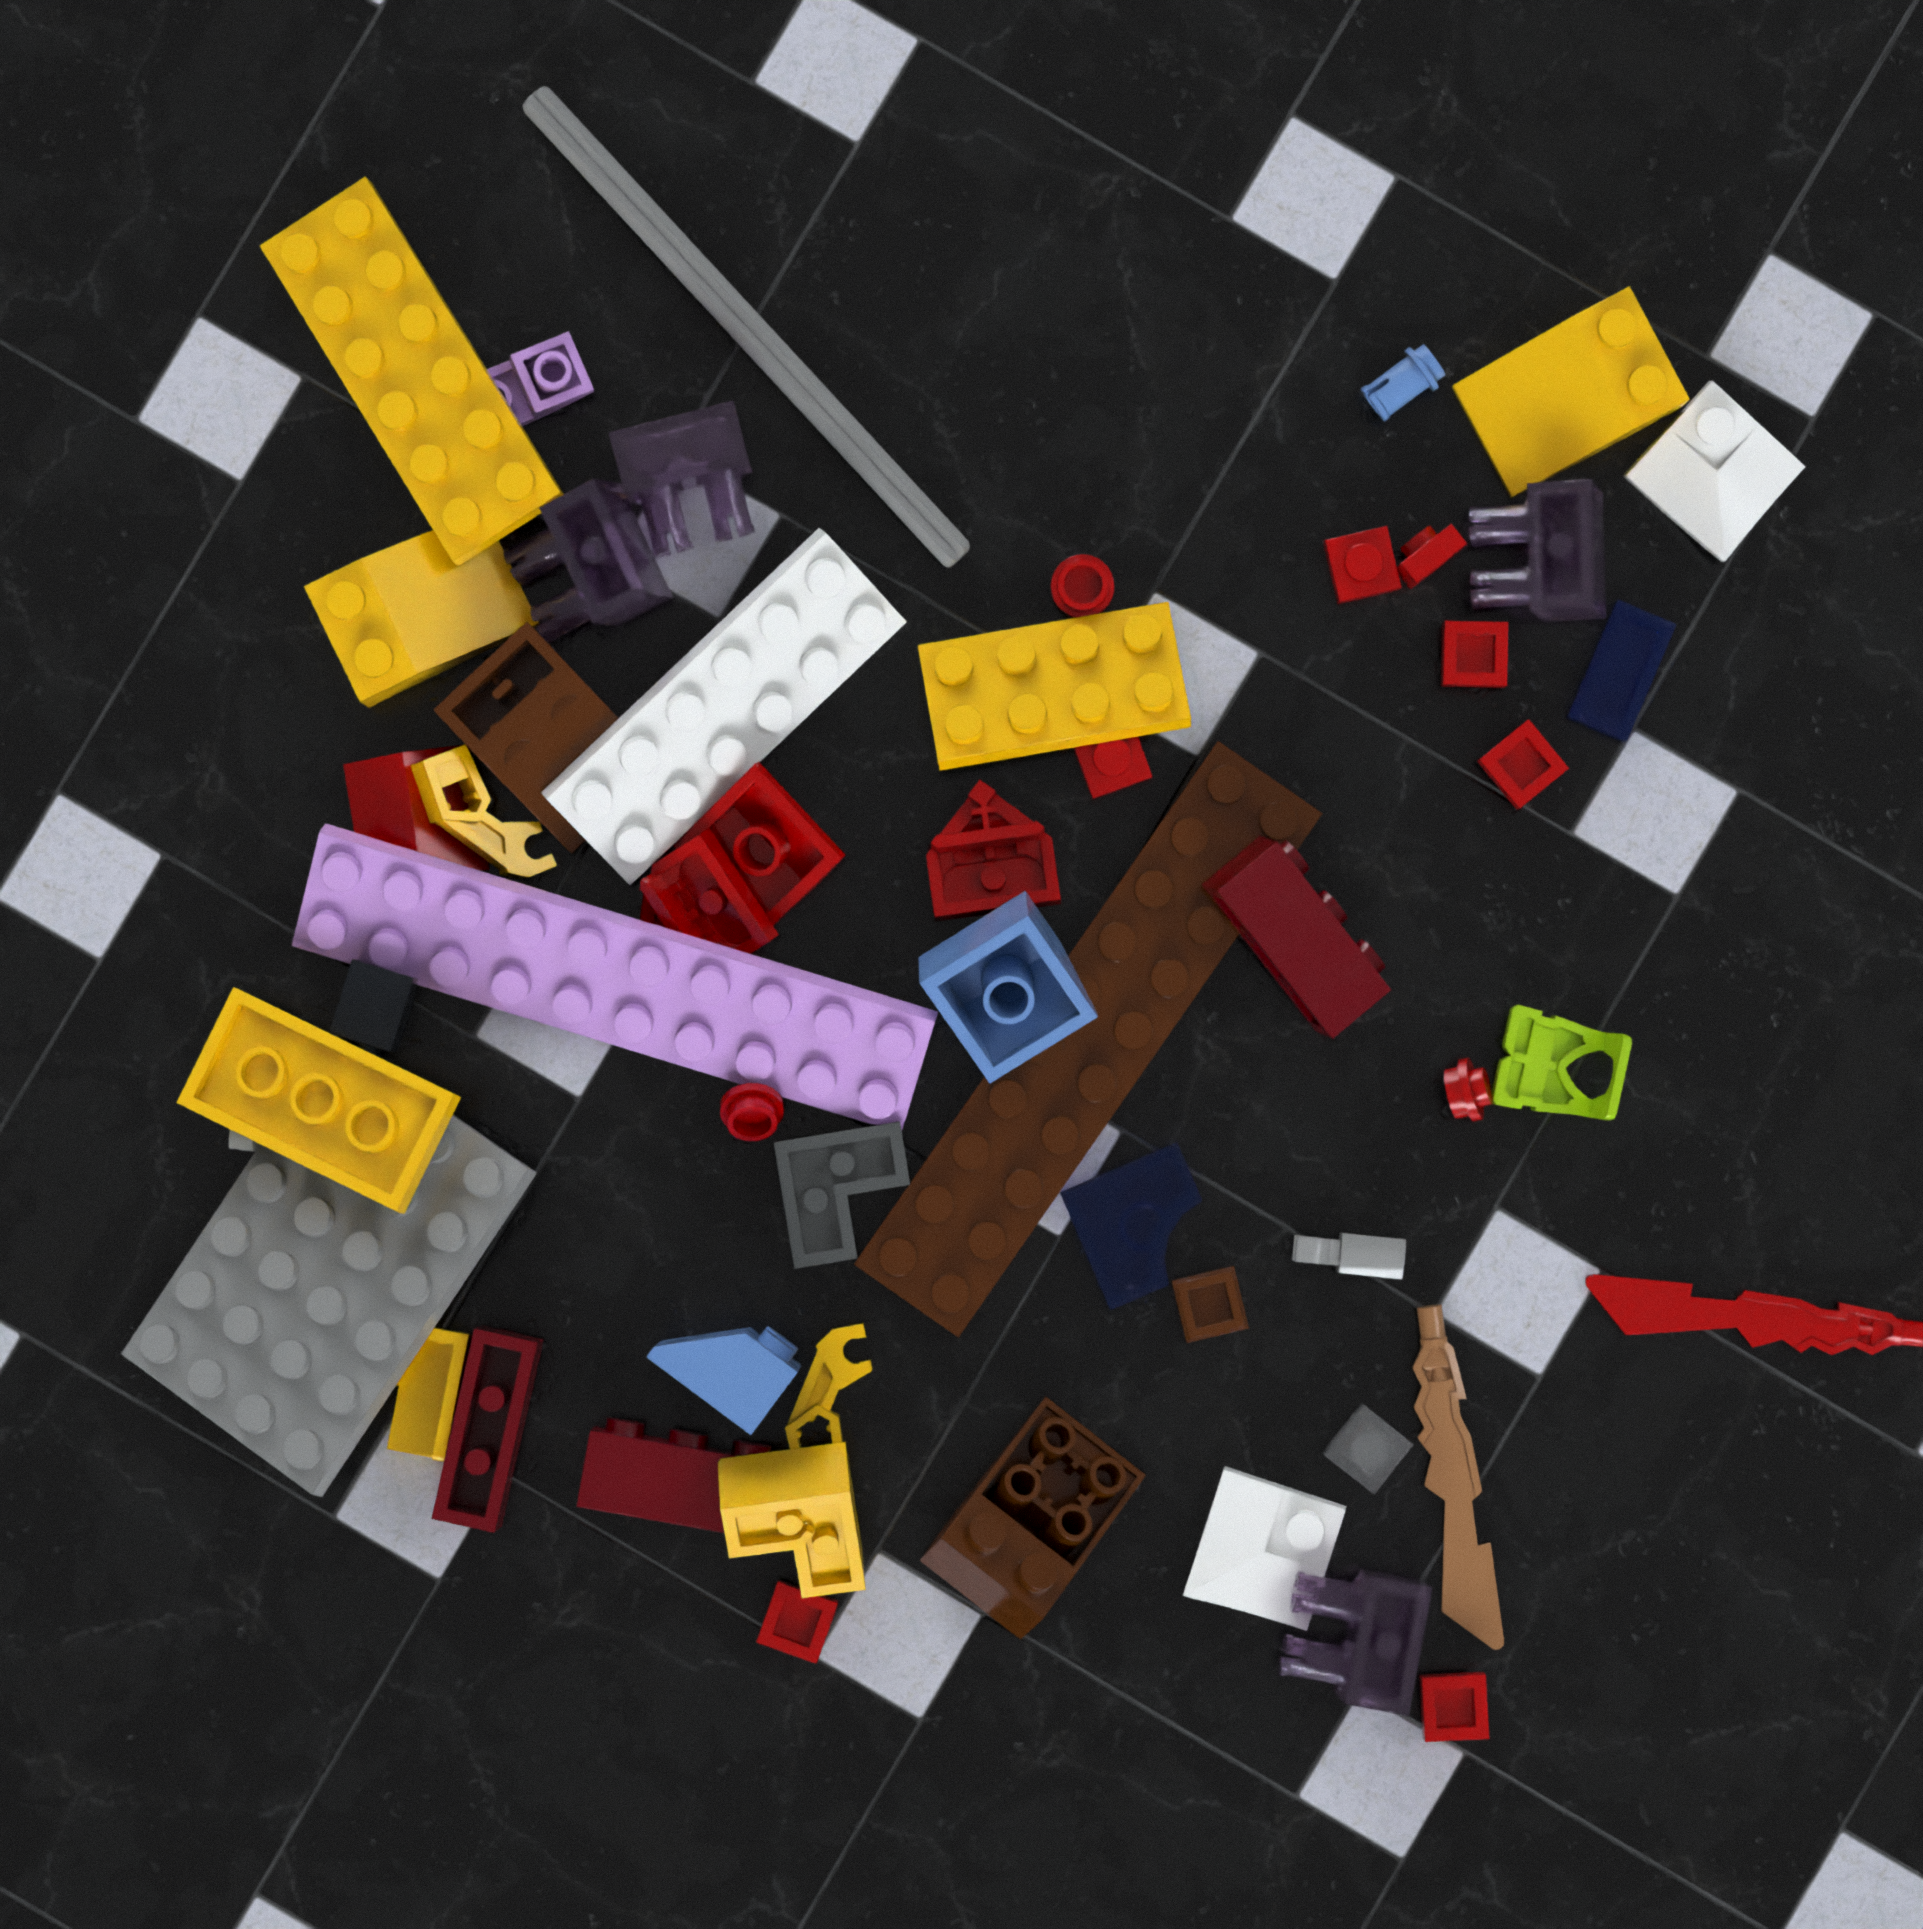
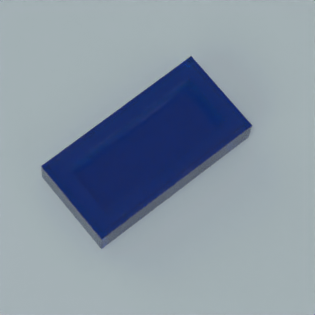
[1566,599,1677,743]

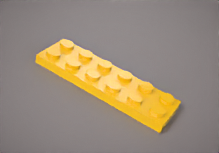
[259,177,565,566]

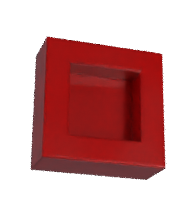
[1397,524,1467,589]
[1323,526,1402,604]
[1441,621,1508,688]
[1477,719,1569,810]
[1073,737,1153,800]
[756,1579,839,1664]
[1419,1672,1489,1742]

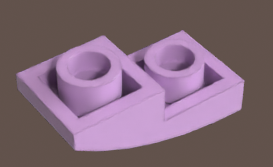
[487,331,594,427]

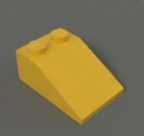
[1452,286,1690,498]
[304,530,540,708]

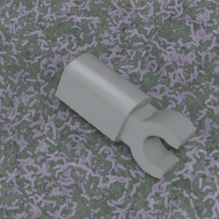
[1291,1232,1406,1279]

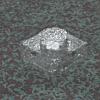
[1322,1403,1414,1494]

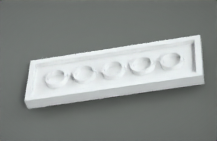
[541,528,906,885]

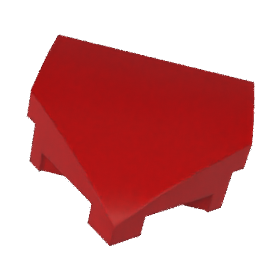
[926,780,1061,922]
[639,828,779,954]

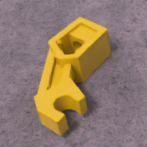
[410,744,557,880]
[785,1323,873,1449]

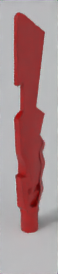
[1585,1274,1923,1355]

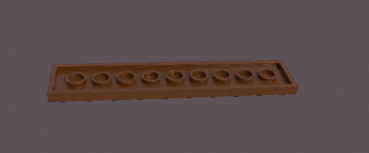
[854,741,1323,1338]

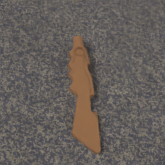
[1412,1304,1504,1650]

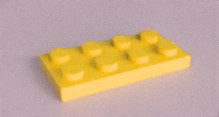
[918,602,1191,771]
[176,987,461,1214]

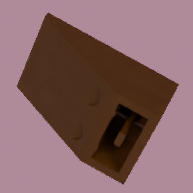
[433,622,619,854]
[920,1397,1146,1639]

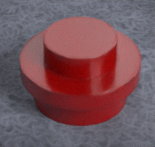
[1051,554,1114,618]
[1444,1057,1493,1122]
[720,1083,784,1141]

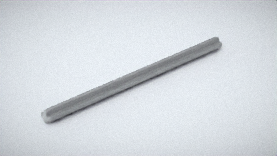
[523,86,970,567]

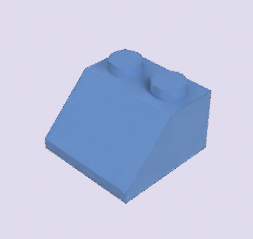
[918,891,1098,1083]
[647,1326,802,1435]

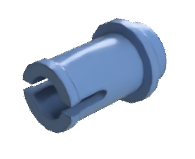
[1361,344,1446,422]

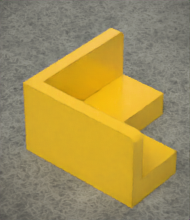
[387,1327,473,1462]
[718,1442,866,1598]

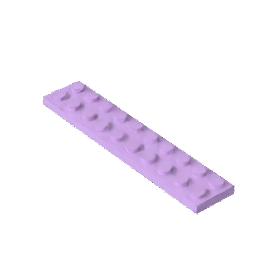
[292,823,938,1130]

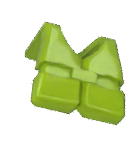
[1492,1005,1632,1120]

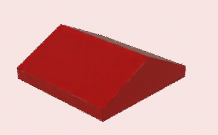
[343,745,490,871]
[673,761,846,926]

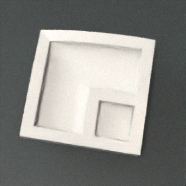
[1623,381,1806,562]
[1183,1466,1347,1631]

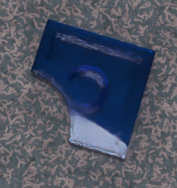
[1060,1142,1202,1310]

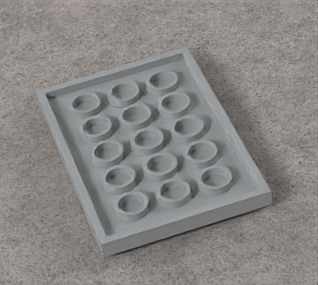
[121,1034,537,1497]

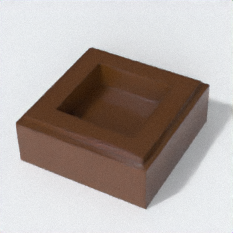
[1171,1265,1249,1343]

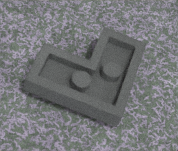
[774,1122,911,1269]

